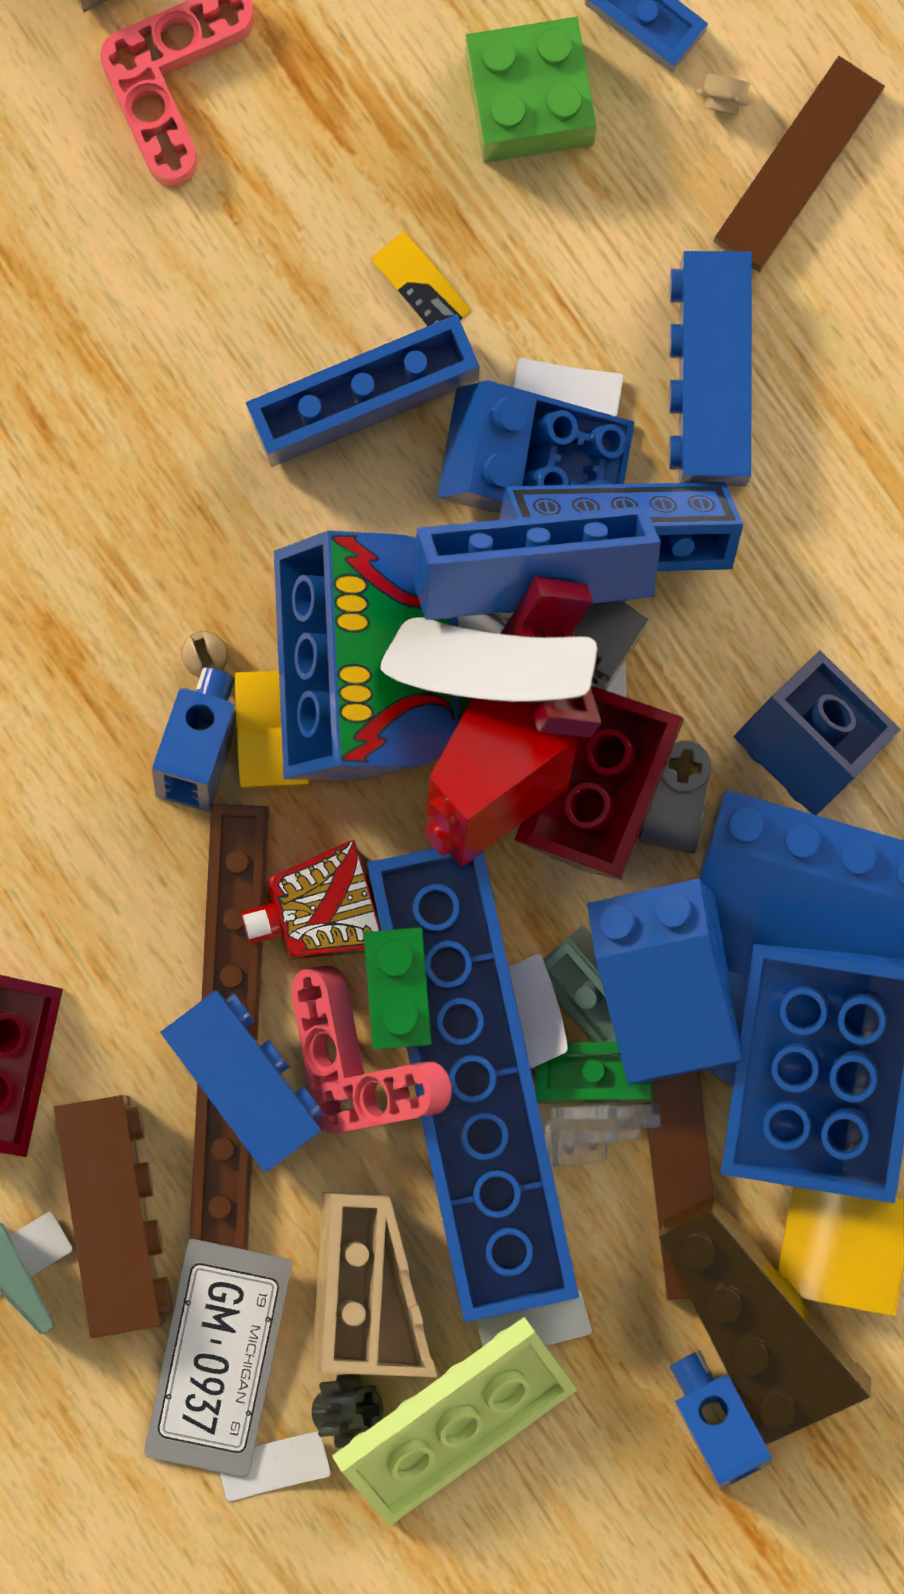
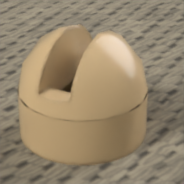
[181,631,228,678]

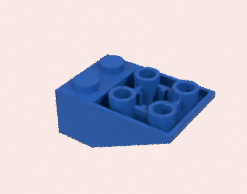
[437,380,634,513]

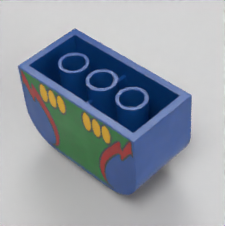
[274,530,459,780]

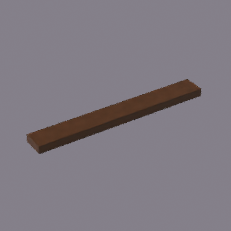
[189,804,269,1250]

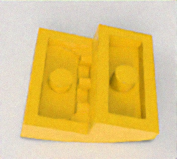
[777,1187,904,1316]

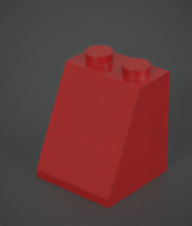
[424,698,578,868]

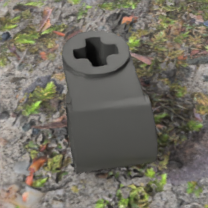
[638,741,711,854]

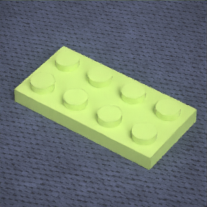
[332,1317,578,1527]

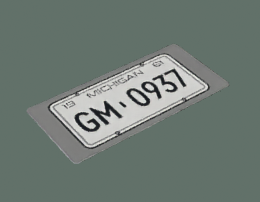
[144,1239,292,1477]

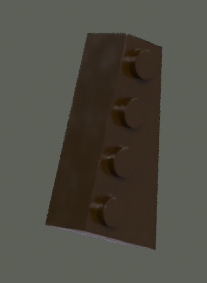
[659,1196,871,1445]

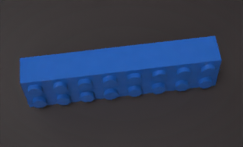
[367,848,579,1323]

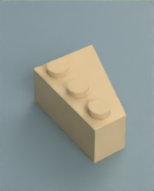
[312,1192,438,1378]

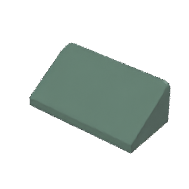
[543,926,617,1042]

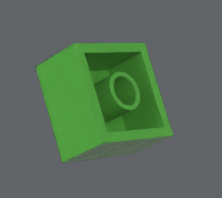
[466,16,596,163]

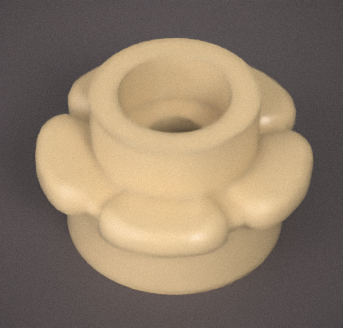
[696,73,751,115]

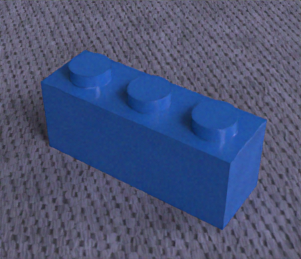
[160,990,324,1173]

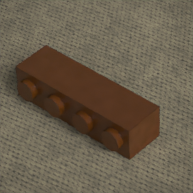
[54,1095,172,1338]

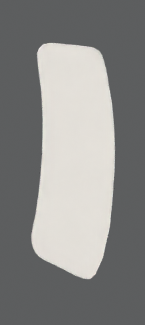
[381,617,597,701]

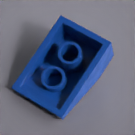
[587,879,743,1085]

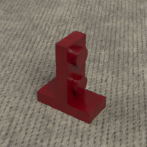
[500,577,601,738]

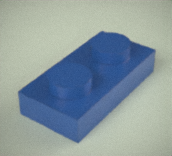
[585,0,708,72]

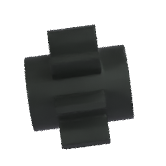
[312,1374,384,1448]

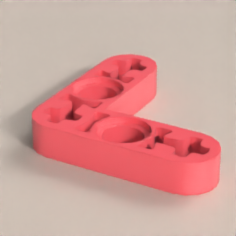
[100,0,255,187]
[292,966,451,1134]

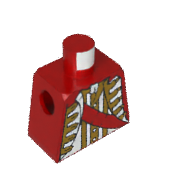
[241,840,380,960]

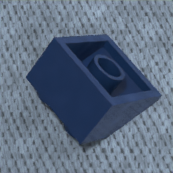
[733,650,901,815]

